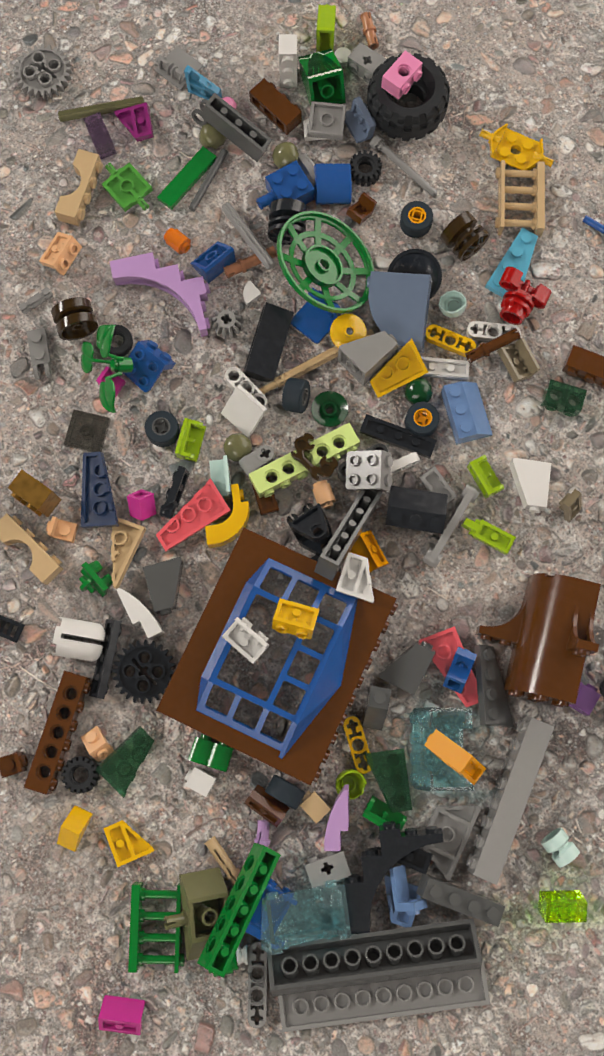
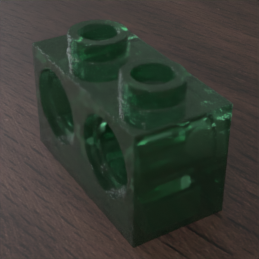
[541,379,587,417]

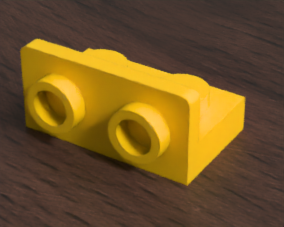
[272,598,319,640]

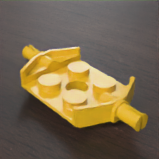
[479,123,554,170]

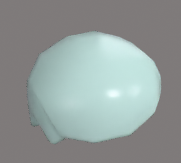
[438,290,467,318]

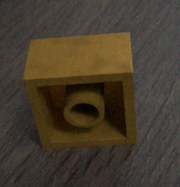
[8,469,62,517]

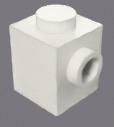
[184,767,217,797]

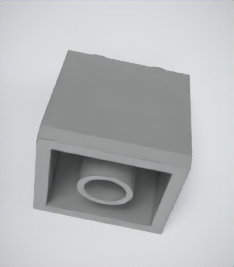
[338,331,398,386]

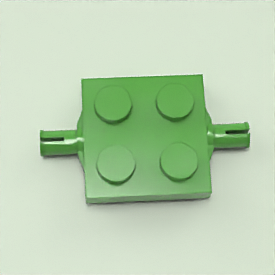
[102,162,153,212]

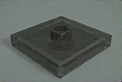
[64,410,111,452]

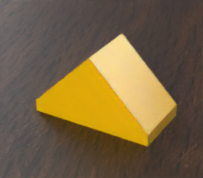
[57,805,93,852]

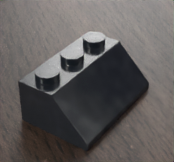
[385,485,448,534]

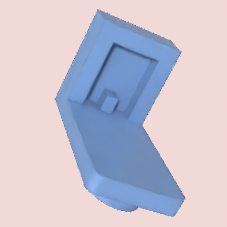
[390,865,428,915]

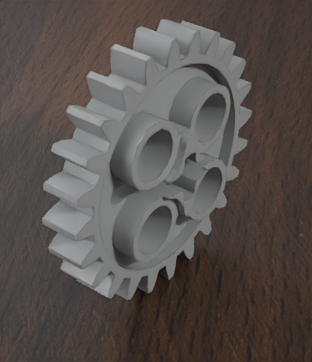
[14,44,72,100]

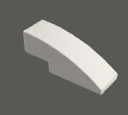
[116,588,165,640]

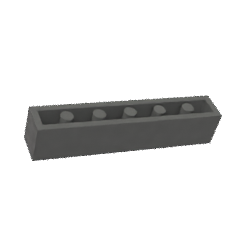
[314,489,383,581]

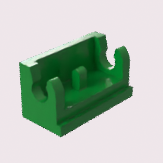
[361,795,407,830]

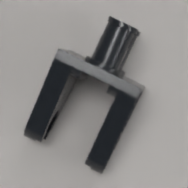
[287,503,333,557]

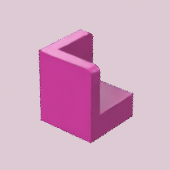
[96,366,126,397]
[127,489,157,521]

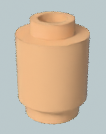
[312,480,336,509]

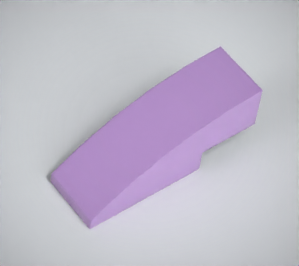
[324,784,349,851]

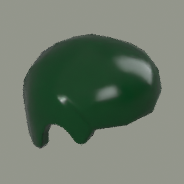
[404,378,432,405]

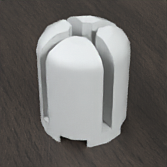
[52,616,105,662]

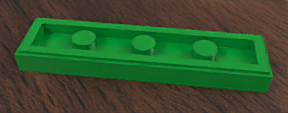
[157,146,217,210]

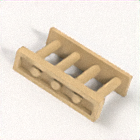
[495,160,545,237]

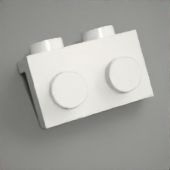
[222,617,270,664]

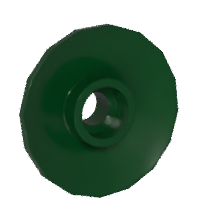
[311,391,348,427]

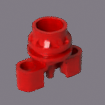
[499,266,552,325]

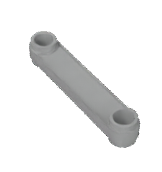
[422,483,481,568]

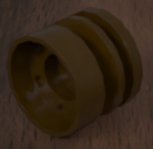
[440,211,490,262]

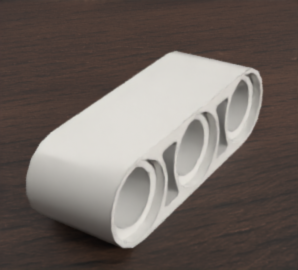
[225,367,268,409]

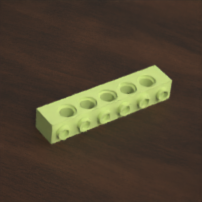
[249,423,360,498]

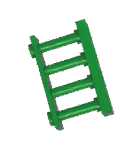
[128,882,185,973]

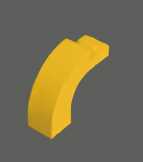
[205,484,250,548]

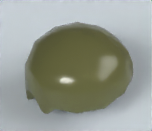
[199,123,227,149]
[272,142,299,169]
[223,433,252,462]

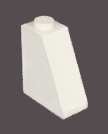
[509,458,551,513]

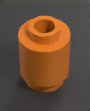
[164,228,191,254]

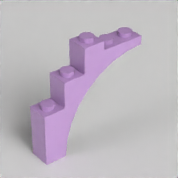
[109,252,211,337]

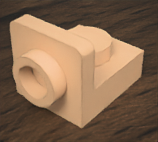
[46,516,79,543]

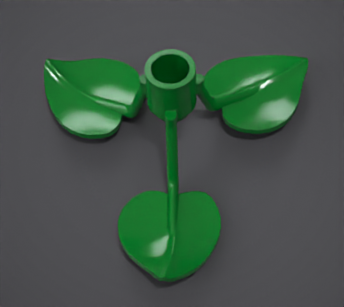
[81,325,133,413]

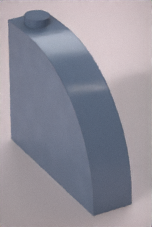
[367,271,432,353]

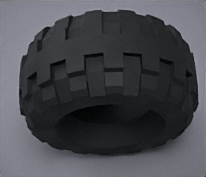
[367,53,450,141]

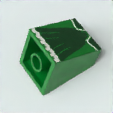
[298,49,346,106]

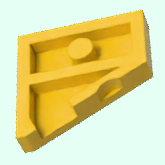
[103,820,154,867]

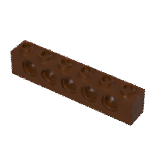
[23,670,91,795]

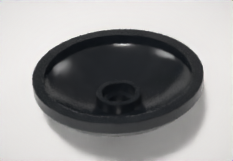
[387,249,442,299]

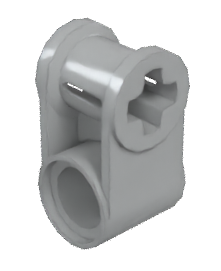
[238,445,275,478]

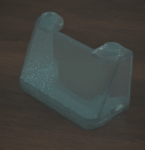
[260,880,351,955]

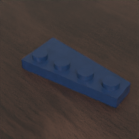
[81,452,119,528]

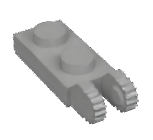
[26,328,52,380]

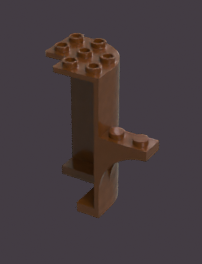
[475,573,601,708]

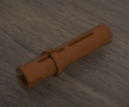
[465,328,521,364]

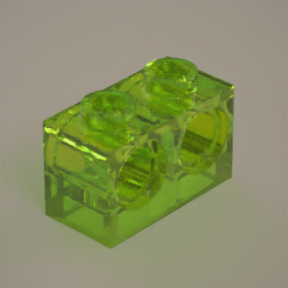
[538,890,588,923]

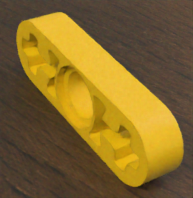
[425,324,476,357]
[343,716,373,774]

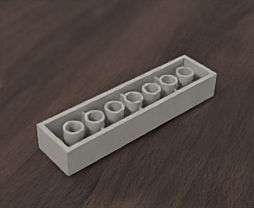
[466,717,554,885]

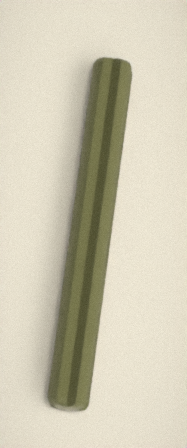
[58,96,145,122]

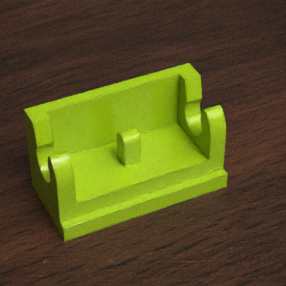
[175,418,206,463]
[467,455,504,499]

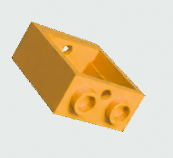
[424,729,486,785]

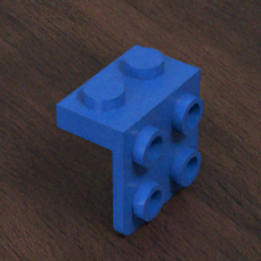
[291,288,341,344]
[123,340,176,392]

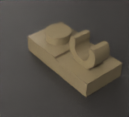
[559,489,581,523]

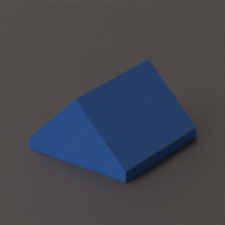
[190,241,236,284]

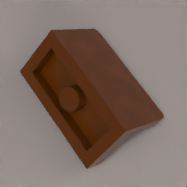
[244,785,290,828]

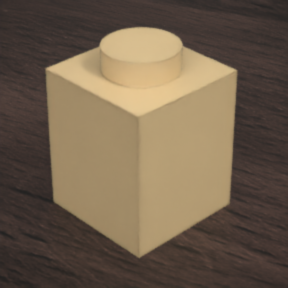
[300,790,331,824]

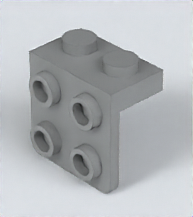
[345,450,393,492]

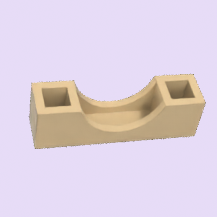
[54,149,103,226]
[0,513,64,585]

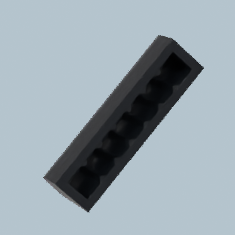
[243,302,294,382]

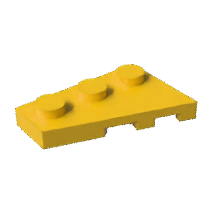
[369,338,428,398]

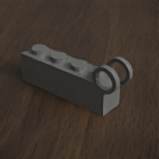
[191,93,272,162]

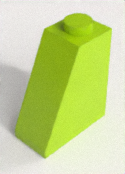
[316,4,336,52]

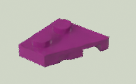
[114,102,154,142]

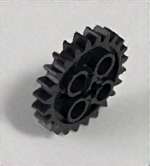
[112,640,176,704]

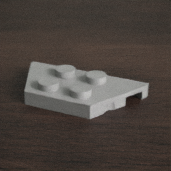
[423,805,482,881]

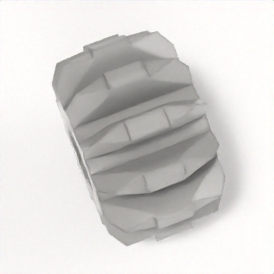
[211,306,243,339]

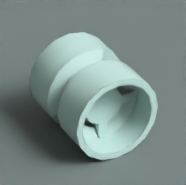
[541,827,580,868]

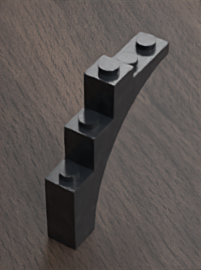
[343,821,444,934]

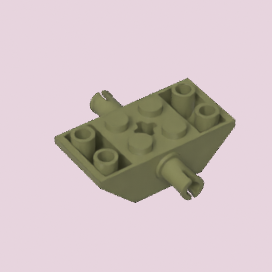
[164,867,229,961]

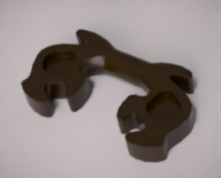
[291,433,338,481]

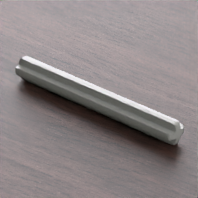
[222,202,275,270]

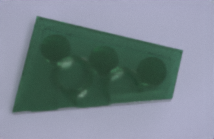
[96,726,154,798]
[364,748,413,813]

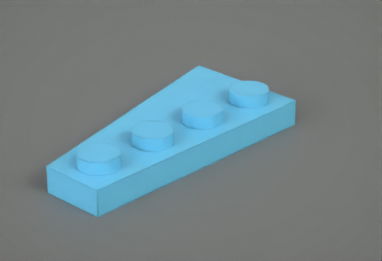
[485,227,538,298]

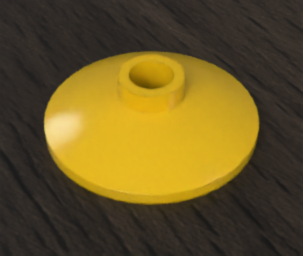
[330,314,367,348]

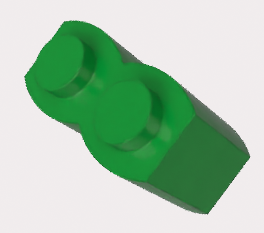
[188,734,234,772]

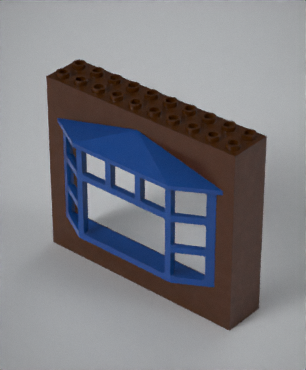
[156,528,398,786]

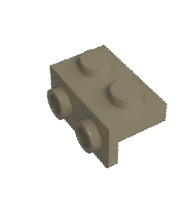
[497,338,540,383]

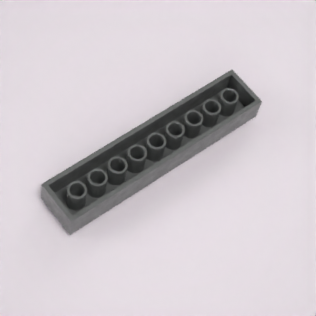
[266,918,482,997]

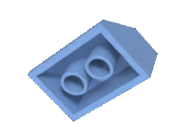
[441,381,493,445]

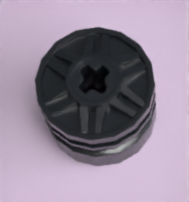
[268,198,307,245]

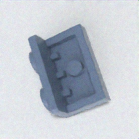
[345,96,376,143]

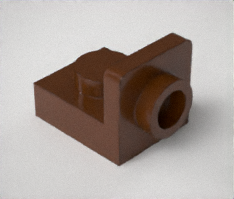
[0,751,28,778]

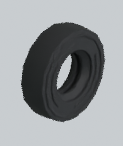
[109,324,133,357]

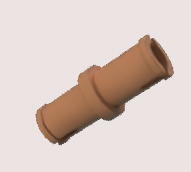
[360,12,379,50]

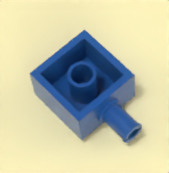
[256,160,315,210]

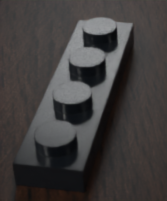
[359,414,437,459]
[89,619,122,699]

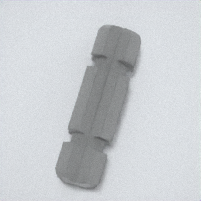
[19,287,53,314]

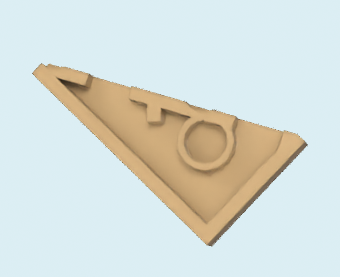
[111,517,146,589]

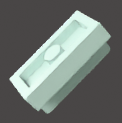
[209,455,232,498]

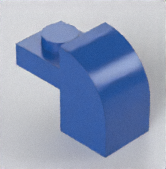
[443,647,477,694]

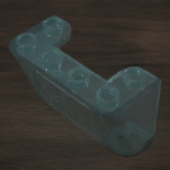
[409,707,474,791]

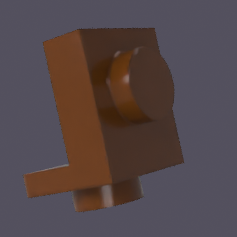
[346,192,377,225]

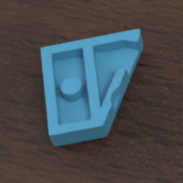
[184,65,222,100]

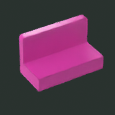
[98,995,145,1035]

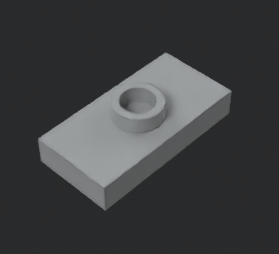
[418,466,457,504]

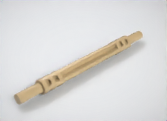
[259,329,374,394]

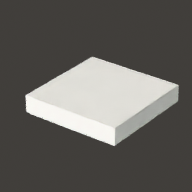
[221,385,267,437]

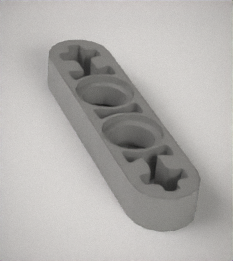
[247,940,268,1029]

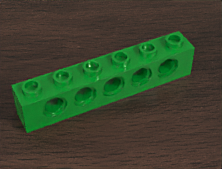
[197,843,281,978]

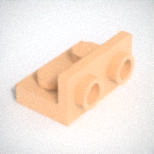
[39,232,82,276]

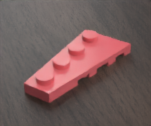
[156,478,231,552]
[418,626,478,708]

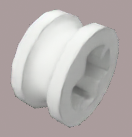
[236,945,249,966]

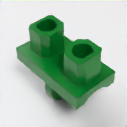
[79,560,113,597]

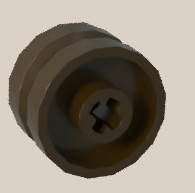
[51,297,98,341]

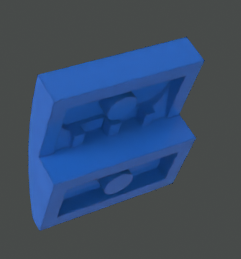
[314,164,352,205]

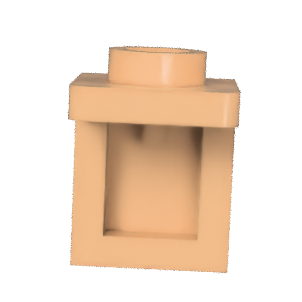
[81,726,114,762]

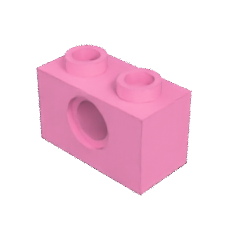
[381,50,423,100]

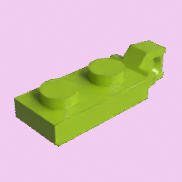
[461,517,516,555]

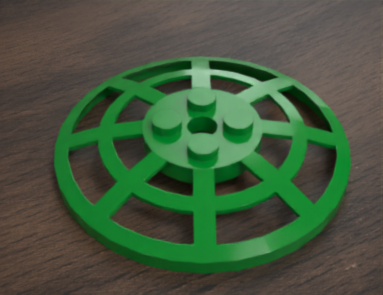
[276,211,375,313]

